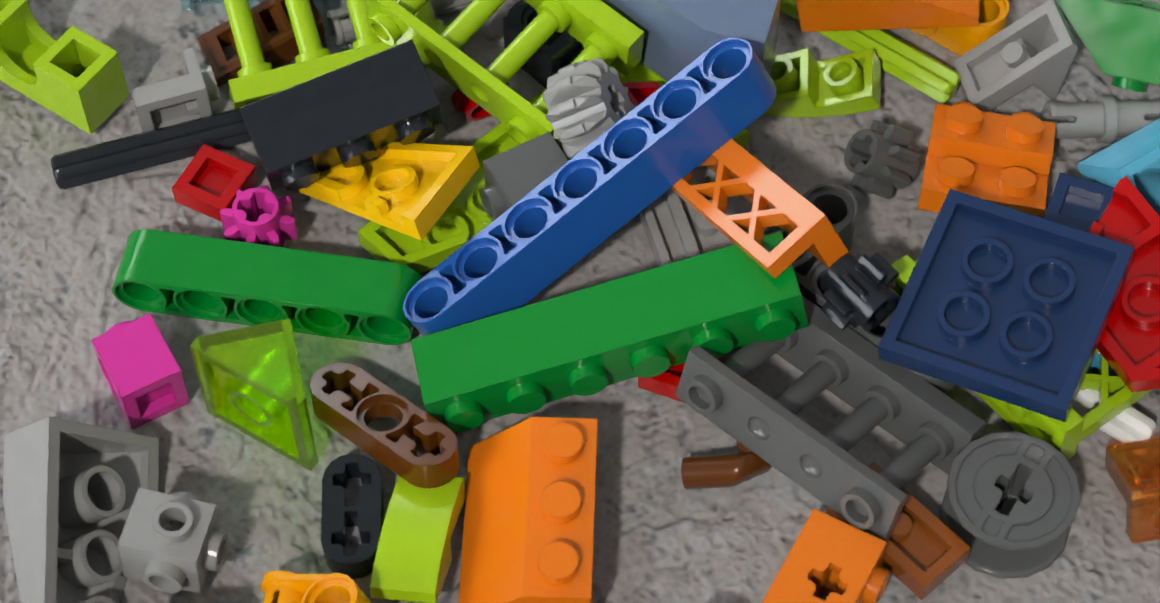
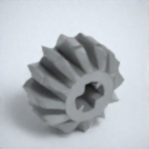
[543,58,636,158]

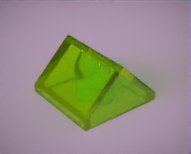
[190,319,319,471]

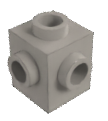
[117,487,228,594]

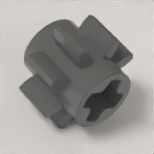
[844,120,920,199]

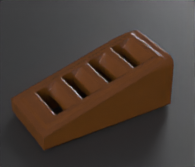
[197,0,327,86]

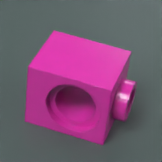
[91,313,190,430]

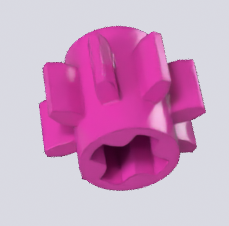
[220,185,298,247]

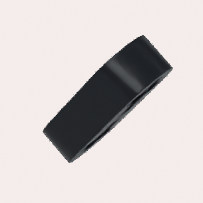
[321,453,384,579]

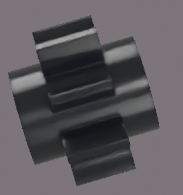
[820,252,900,331]

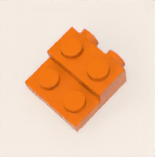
[918,102,1056,218]

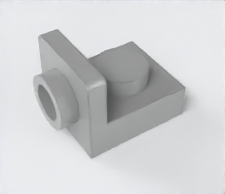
[131,47,220,133]

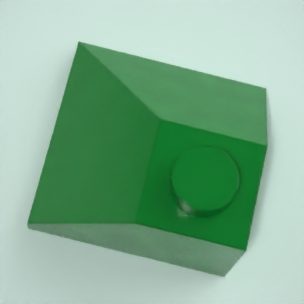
[1058,0,1160,92]

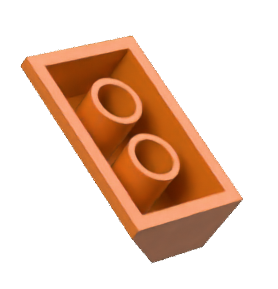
[458,417,598,603]

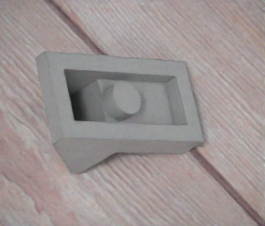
[953,0,1078,112]

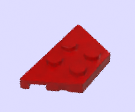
[1088,176,1160,392]

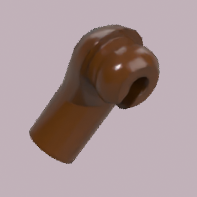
[681,440,772,490]

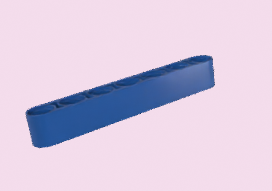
[403,37,777,336]

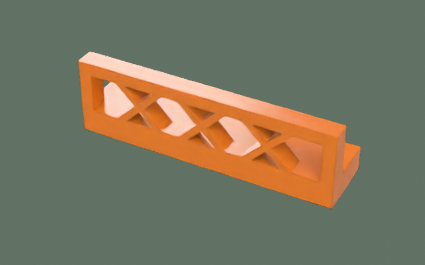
[670,138,849,279]

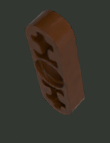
[310,362,460,488]

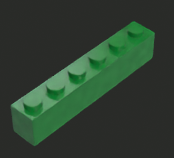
[410,231,809,432]

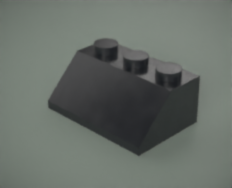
[239,40,442,191]

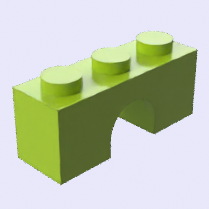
[0,0,129,135]

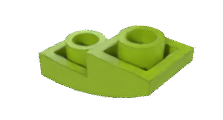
[762,48,881,118]
[370,476,466,603]

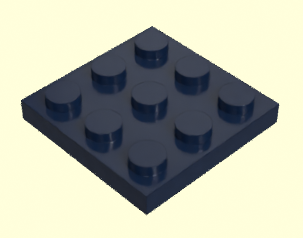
[878,189,1134,422]

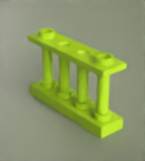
[223,0,465,109]
[365,0,644,145]

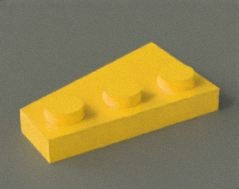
[299,142,480,241]

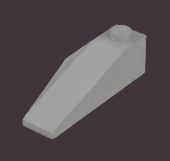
[3,416,159,603]

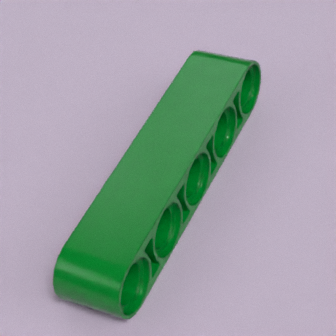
[112,229,422,345]

